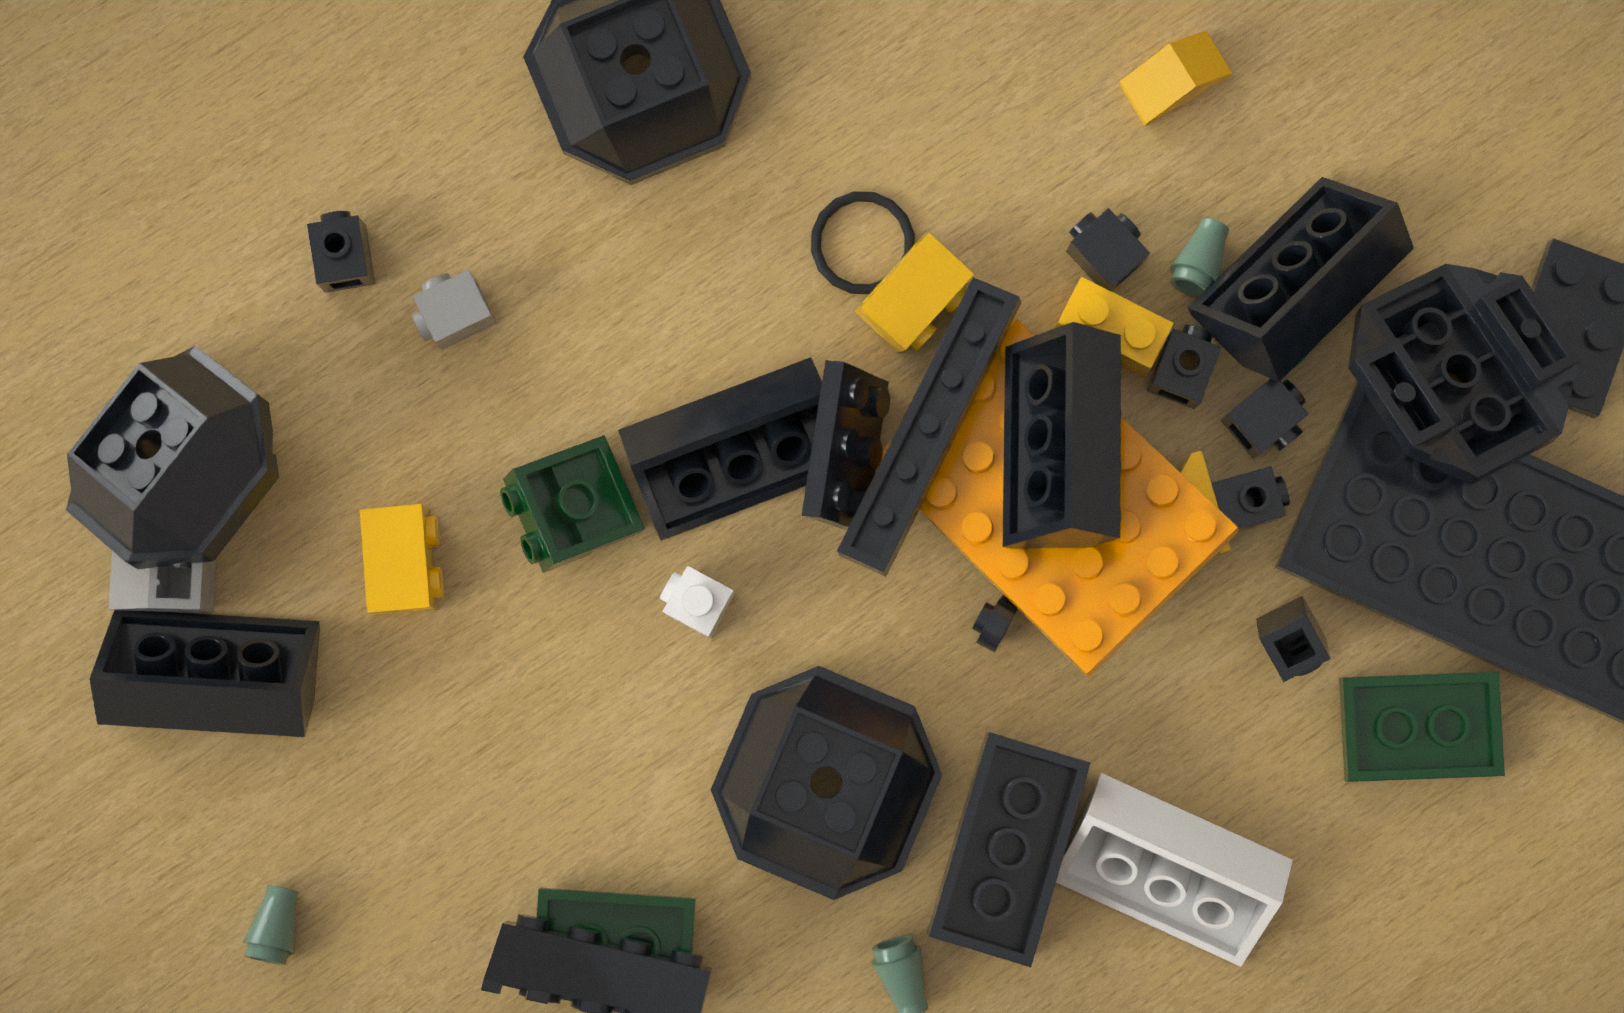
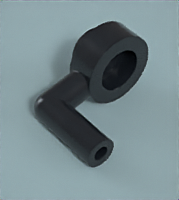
[972,594,1018,653]

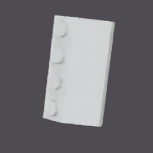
[1056,773,1293,967]

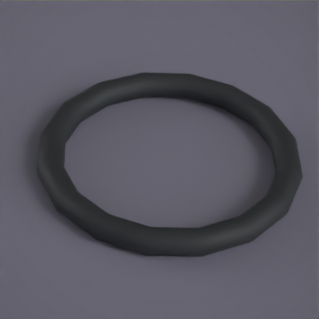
[811,191,915,294]

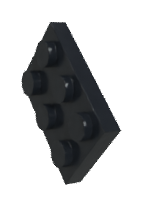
[1531,238,1624,418]
[802,360,890,530]

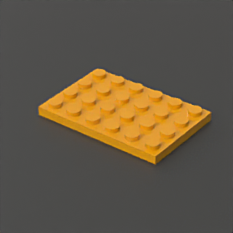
[876,319,1238,678]

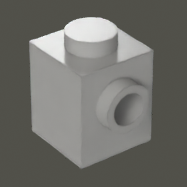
[411,270,497,350]

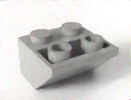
[109,551,217,613]

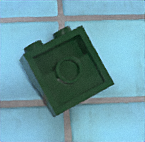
[500,435,645,573]

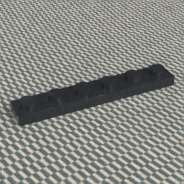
[837,277,1021,577]

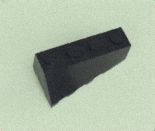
[481,914,712,1013]

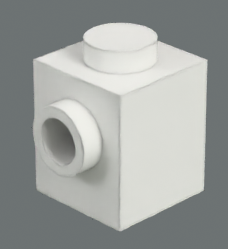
[660,566,735,639]

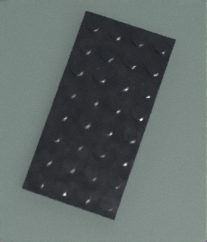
[1275,382,1624,724]

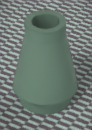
[1170,218,1229,298]
[243,885,298,965]
[871,935,928,1013]

